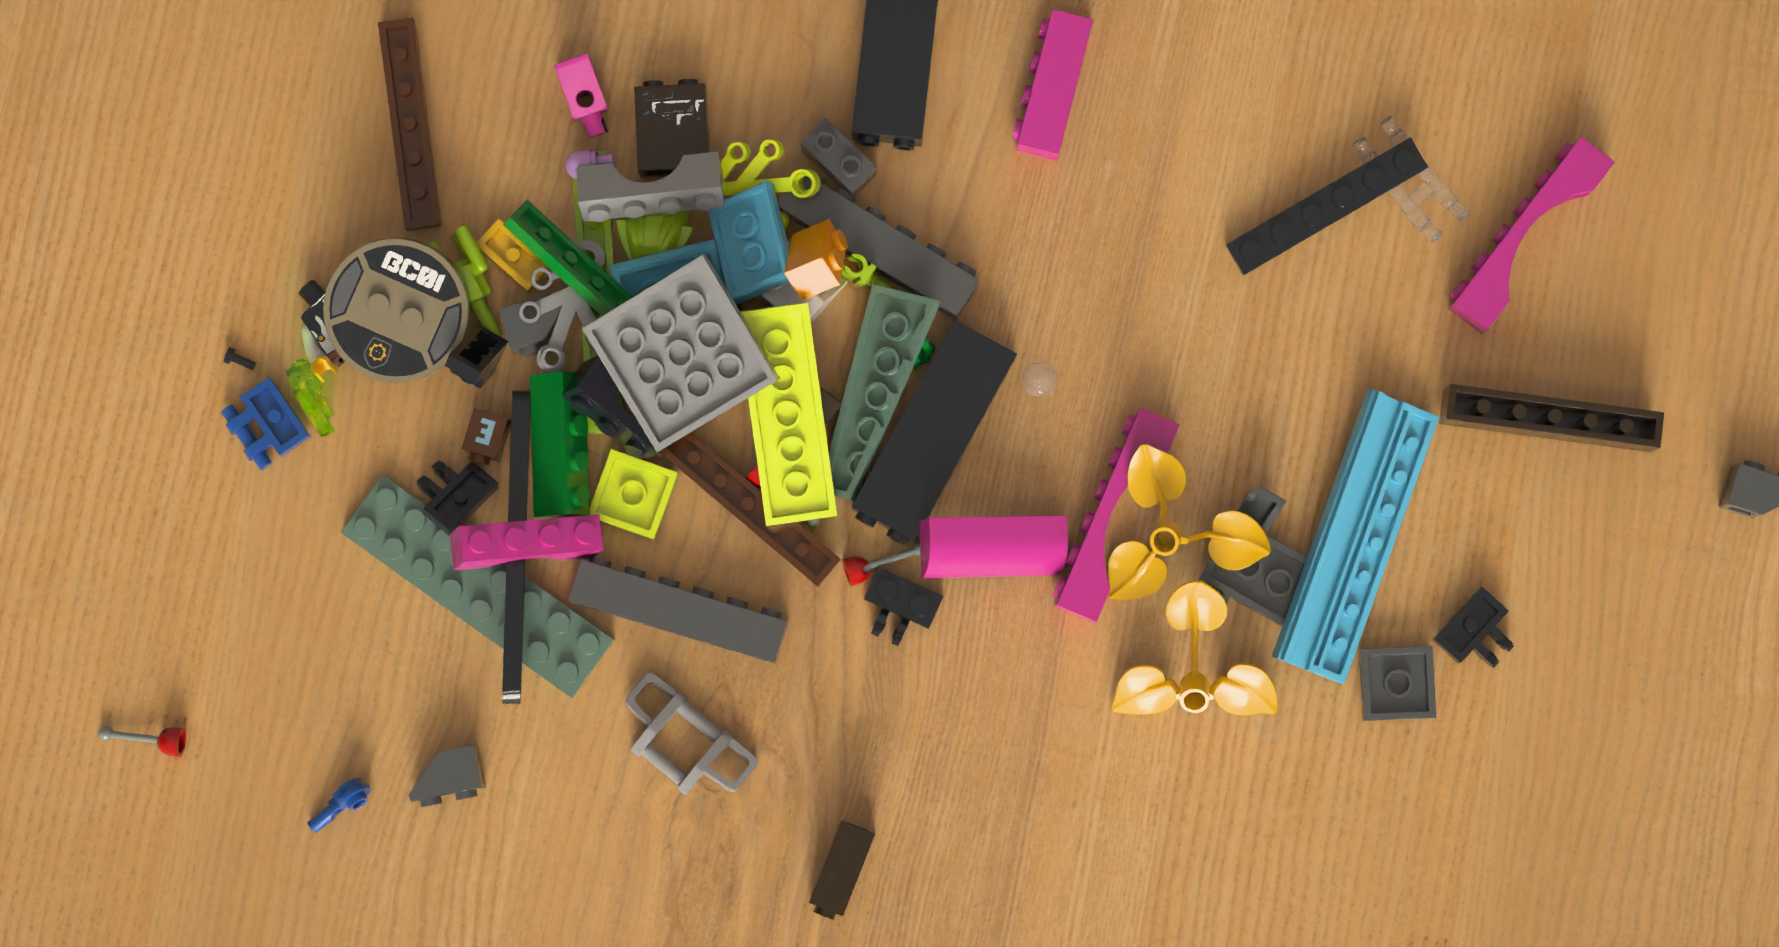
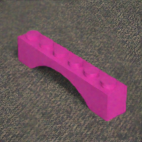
[1448,137,1615,334]
[1052,408,1180,624]

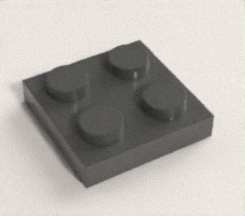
[1359,646,1437,721]

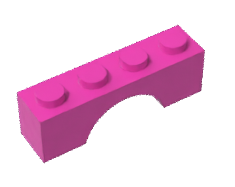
[449,515,604,570]

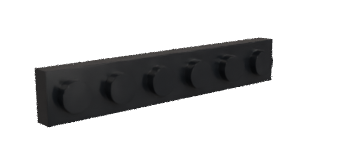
[1225,137,1429,276]

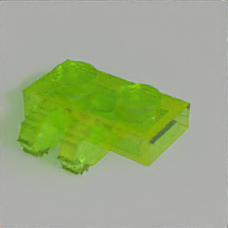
[285,359,335,438]

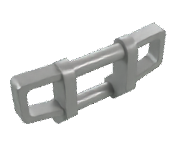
[625,672,758,796]

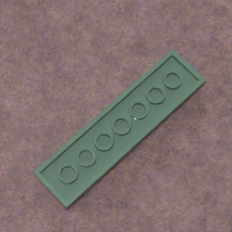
[341,475,615,698]

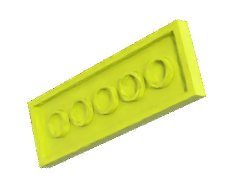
[740,302,837,526]

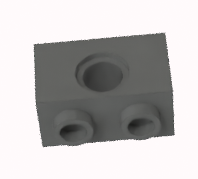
[800,118,876,197]

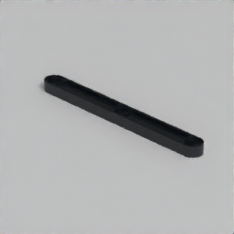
[502,390,530,704]

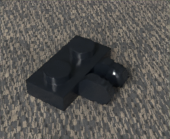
[416,460,498,536]
[864,567,944,646]
[1432,587,1514,668]

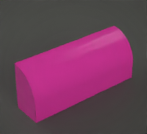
[919,516,1068,578]

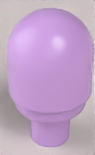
[565,150,616,179]

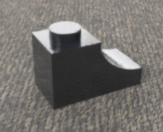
[445,324,508,389]

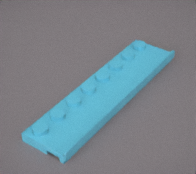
[1272,390,1439,684]

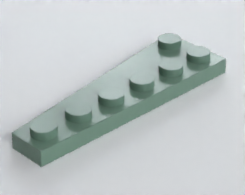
[829,284,940,500]

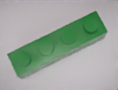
[530,371,590,519]

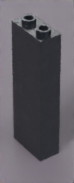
[852,0,938,151]
[852,320,1017,545]

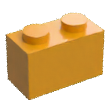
[784,219,848,300]

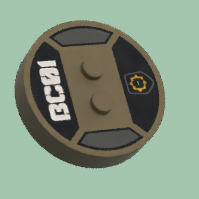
[323,237,470,383]

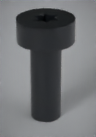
[223,347,257,370]

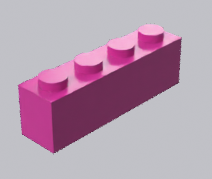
[1012,9,1094,161]

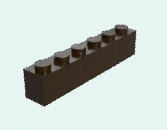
[1439,384,1664,452]

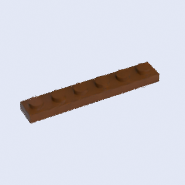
[378,18,442,231]
[660,432,841,587]

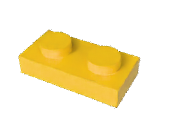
[476,219,549,293]

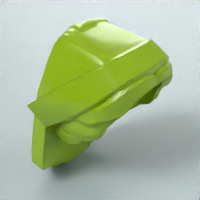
[616,210,693,260]

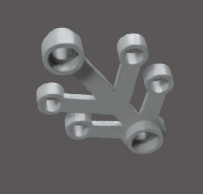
[518,240,605,373]

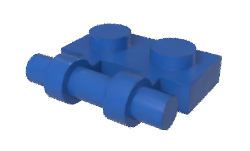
[221,377,311,470]

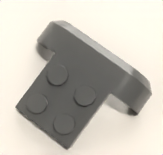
[1198,488,1307,627]

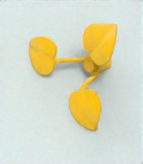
[1108,444,1271,601]
[1112,580,1278,715]

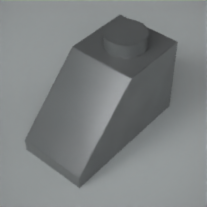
[499,292,562,357]

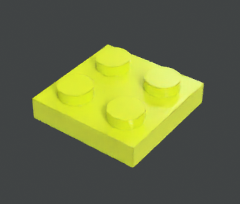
[590,449,679,541]

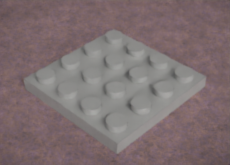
[582,254,780,452]

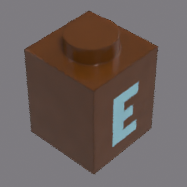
[461,408,511,466]

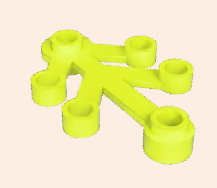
[721,139,820,229]

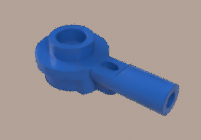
[307,778,371,833]

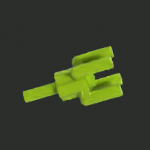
[428,224,503,337]

